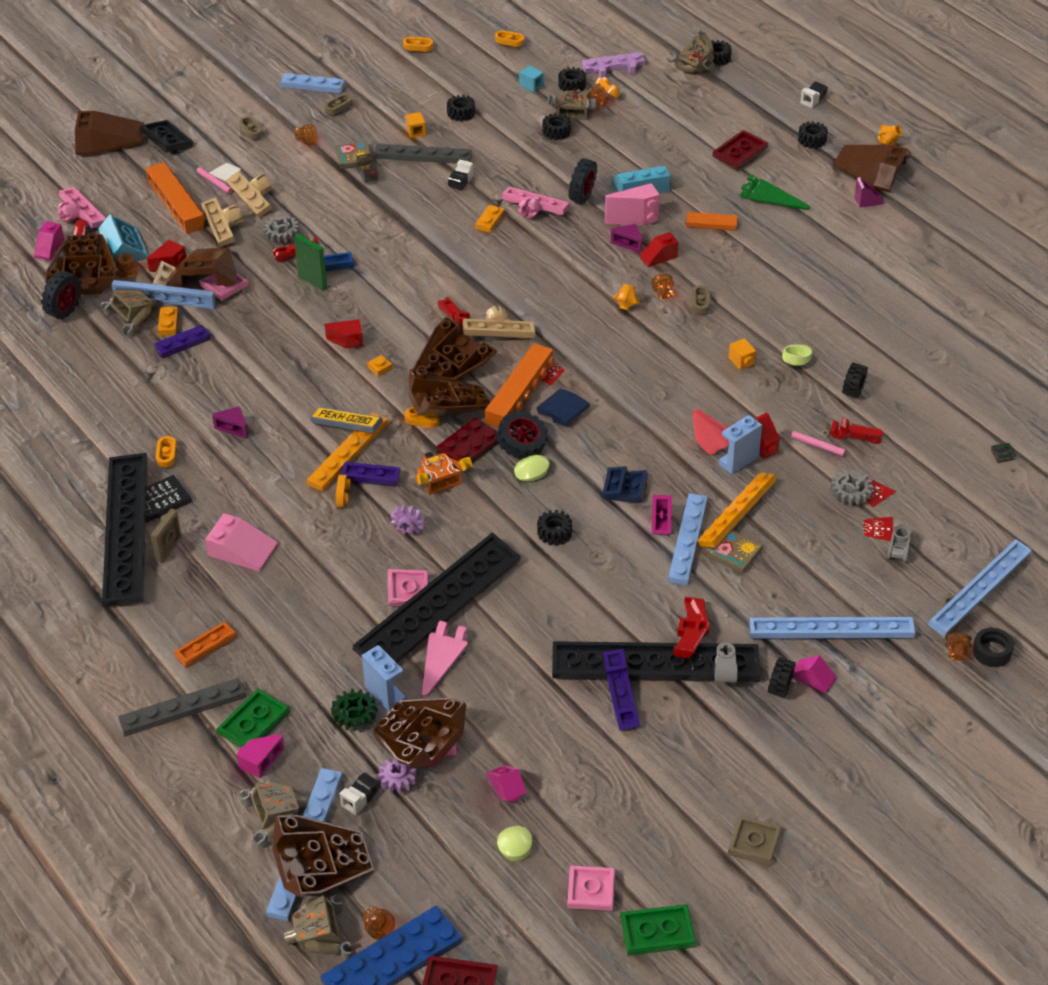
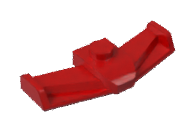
[674,596,710,658]

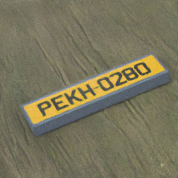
[310,407,383,433]

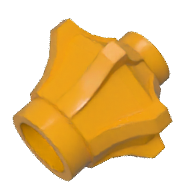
[878,124,903,145]
[613,284,639,310]

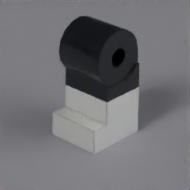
[800,81,828,108]
[448,160,474,190]
[339,773,380,815]

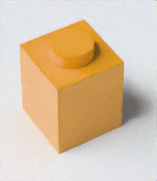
[405,112,426,139]
[728,338,756,370]

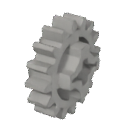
[263,214,300,243]
[830,470,873,505]

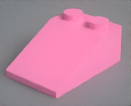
[605,183,660,225]
[205,513,278,572]

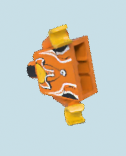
[415,452,473,495]

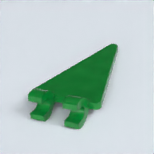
[740,175,810,210]

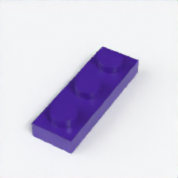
[154,325,211,359]
[341,462,401,486]

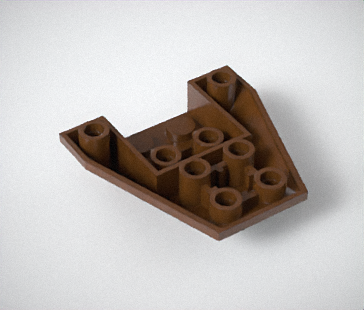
[75,111,144,156]
[833,144,911,192]
[45,234,117,295]
[166,248,237,287]
[412,316,497,380]
[409,369,491,418]
[373,698,466,767]
[272,815,374,897]

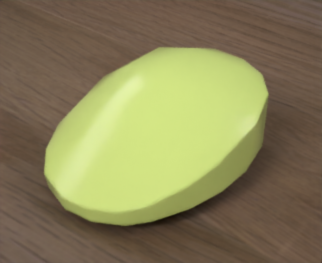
[782,344,812,366]
[514,455,550,482]
[497,826,532,861]

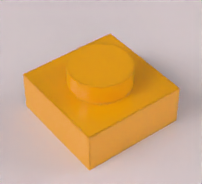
[367,355,392,377]

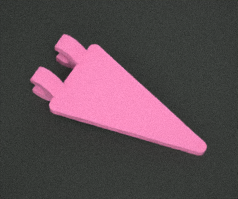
[422,621,468,697]

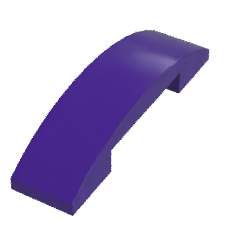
[603,649,640,731]

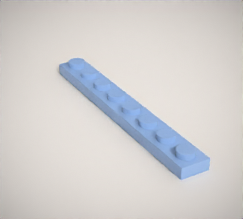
[928,539,1032,637]
[749,617,915,639]
[266,768,342,921]

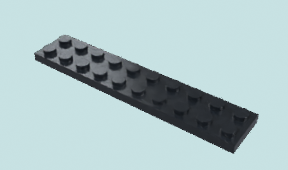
[102,453,148,607]
[352,532,521,663]
[552,641,761,681]

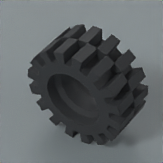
[712,40,732,66]
[558,67,586,92]
[447,95,475,122]
[542,113,571,140]
[798,121,828,149]
[842,362,868,398]
[537,510,572,546]
[768,657,796,698]

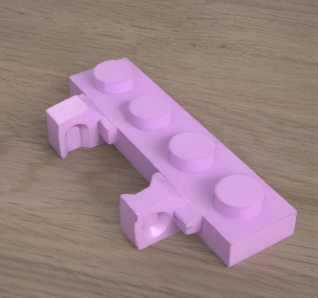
[582,52,645,79]

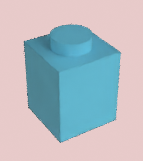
[519,65,544,92]

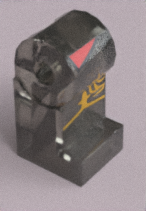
[356,153,378,183]

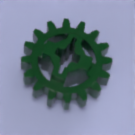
[331,689,377,731]

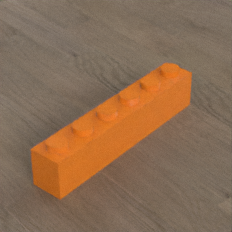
[146,162,206,234]
[485,343,555,428]

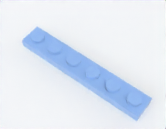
[112,280,216,309]
[668,493,708,586]

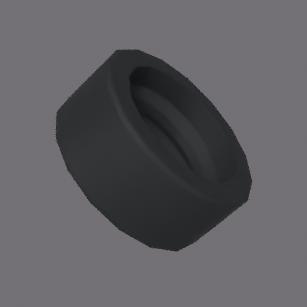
[973,627,1014,667]

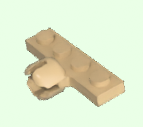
[225,171,273,218]
[201,197,244,247]
[462,306,535,338]

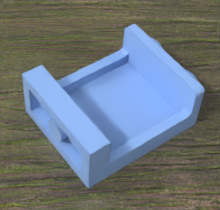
[719,415,762,474]
[362,646,406,712]

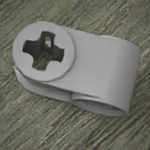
[886,524,911,562]
[715,642,737,683]

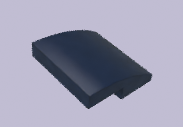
[536,389,590,425]
[602,466,648,503]

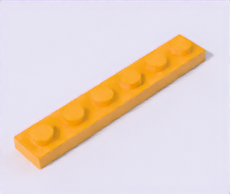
[307,412,388,492]
[697,473,777,548]

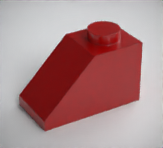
[640,232,679,267]
[147,240,186,272]
[324,319,363,349]
[755,412,780,459]

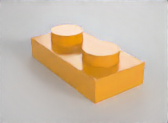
[475,205,504,233]
[158,307,178,336]

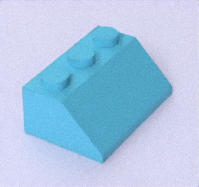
[613,166,670,193]
[98,214,149,265]

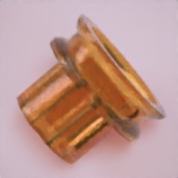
[587,83,609,107]
[295,124,317,145]
[116,253,139,278]
[651,274,674,299]
[945,633,972,661]
[362,906,395,940]

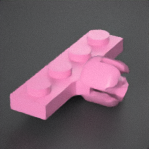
[58,187,106,229]
[502,187,570,219]

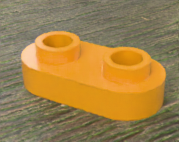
[495,30,524,48]
[403,37,433,52]
[596,77,621,99]
[404,407,440,429]
[156,436,177,468]
[336,475,351,508]

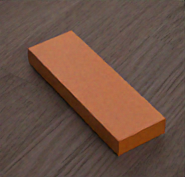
[686,212,738,231]
[174,621,237,668]

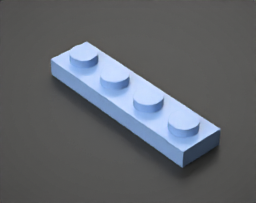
[281,73,345,94]

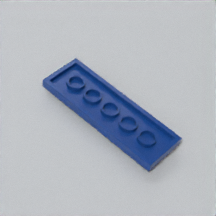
[320,905,462,985]

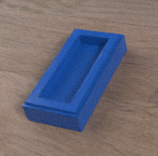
[324,252,354,271]

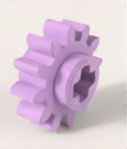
[390,504,425,535]
[378,758,417,794]

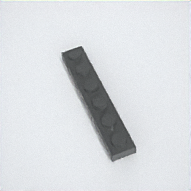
[374,143,472,164]
[118,678,246,737]

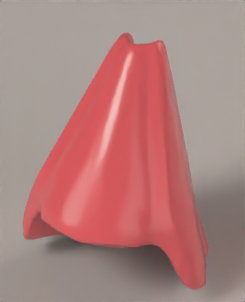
[692,409,729,455]

